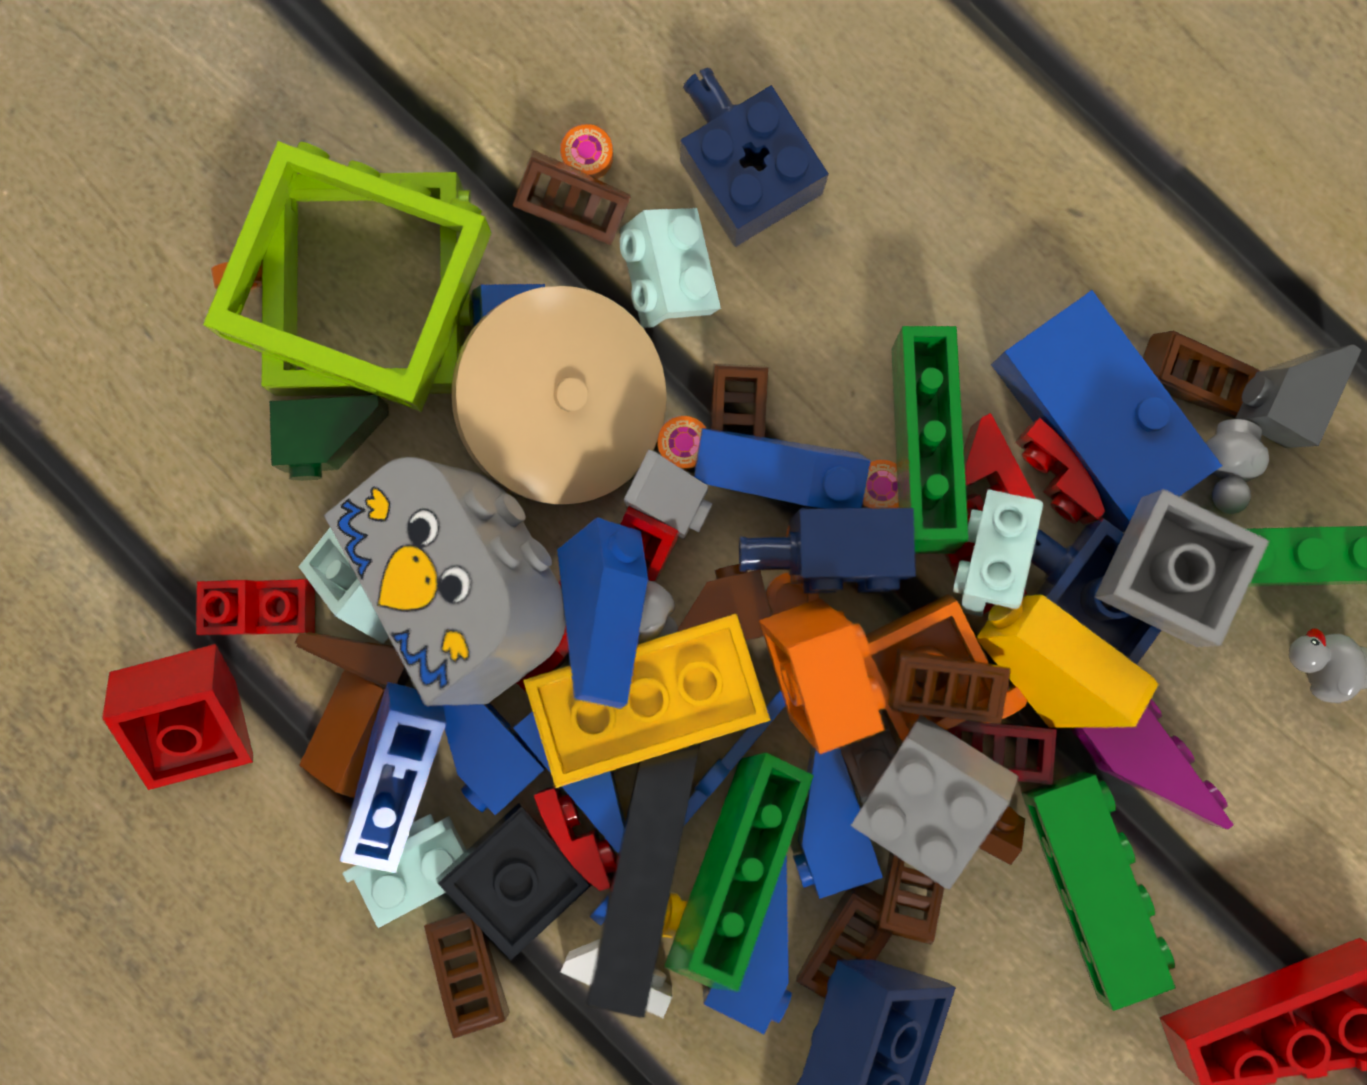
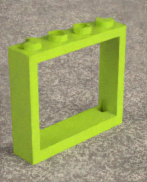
[203,141,492,412]
[261,172,473,396]

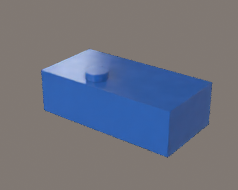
[991,290,1222,532]

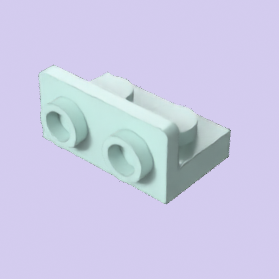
[342,814,466,928]

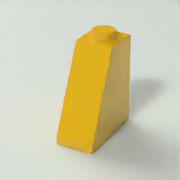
[976,594,1159,728]

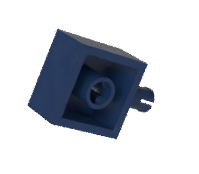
[680,68,829,247]
[739,508,915,594]
[1031,519,1162,665]

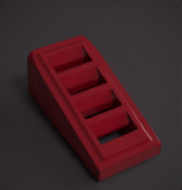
[946,720,1057,785]

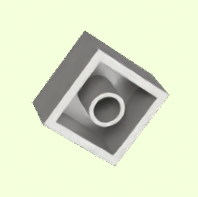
[1095,489,1269,647]
[851,714,1019,890]

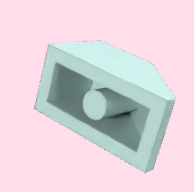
[299,528,389,644]

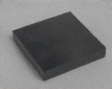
[436,803,592,960]

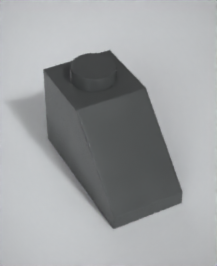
[1236,345,1362,448]

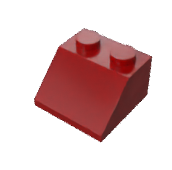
[102,644,253,790]

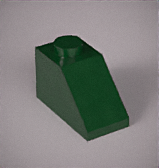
[269,395,389,481]

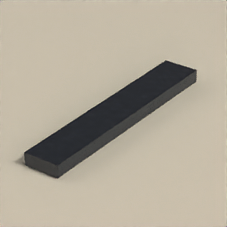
[586,743,700,1019]

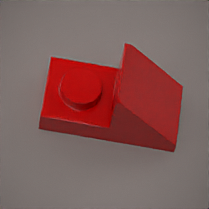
[964,413,1036,499]

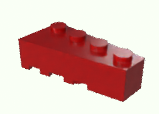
[1159,938,1367,1085]

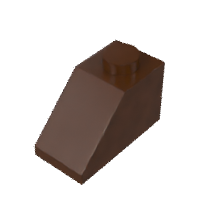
[676,564,771,641]

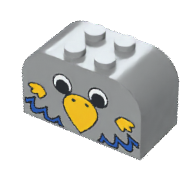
[324,457,566,705]

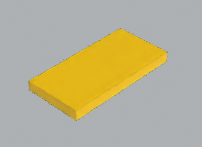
[523,614,770,788]

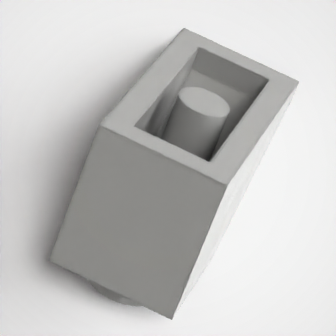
[624,450,713,539]

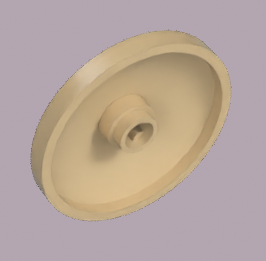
[451,286,667,504]

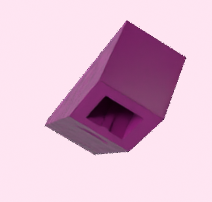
[1070,698,1234,830]

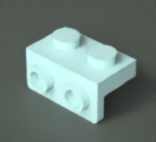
[620,208,721,328]
[953,489,1043,617]

